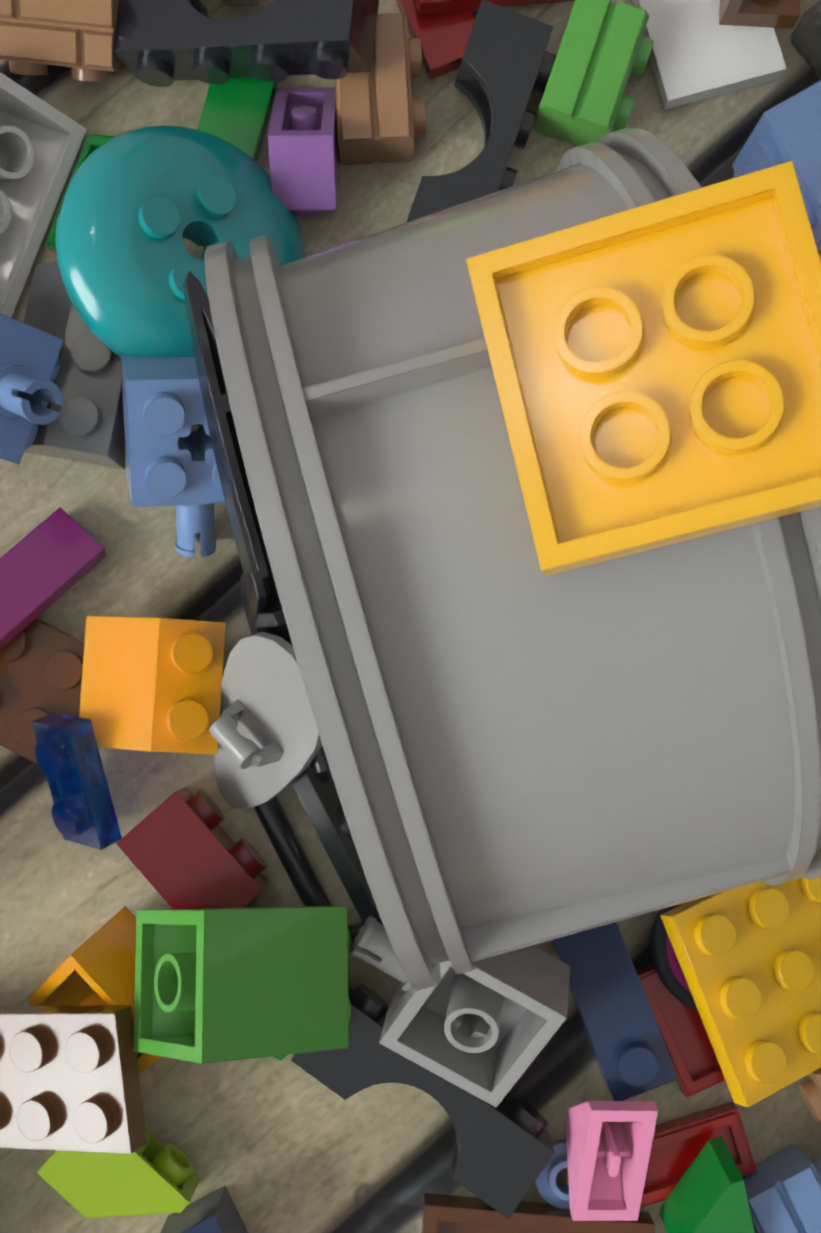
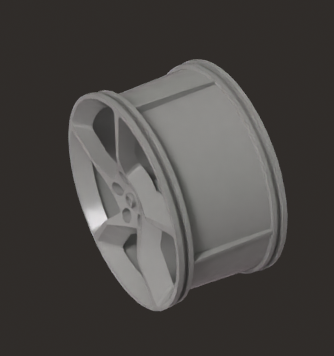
[204,127,821,991]

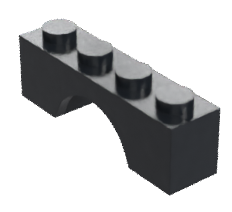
[113,0,379,87]
[406,0,556,223]
[291,984,555,1219]

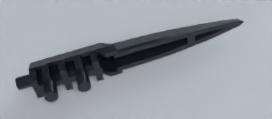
[183,271,330,773]

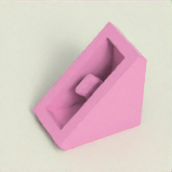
[565,1101,658,1221]

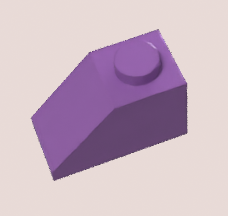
[268,88,338,217]

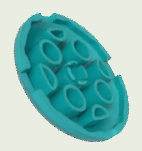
[56,125,306,358]

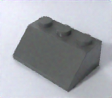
[24,261,125,470]

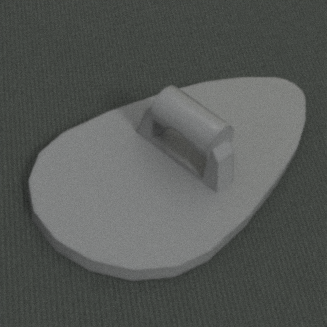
[209,632,322,808]

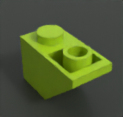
[37,1119,200,1218]

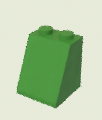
[133,906,351,1064]

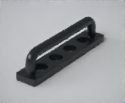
[253,765,383,951]

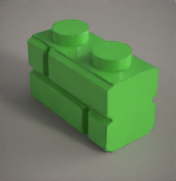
[534,0,654,146]

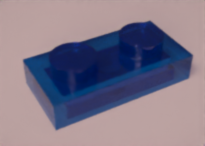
[31,712,122,850]

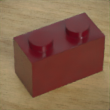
[116,787,269,909]

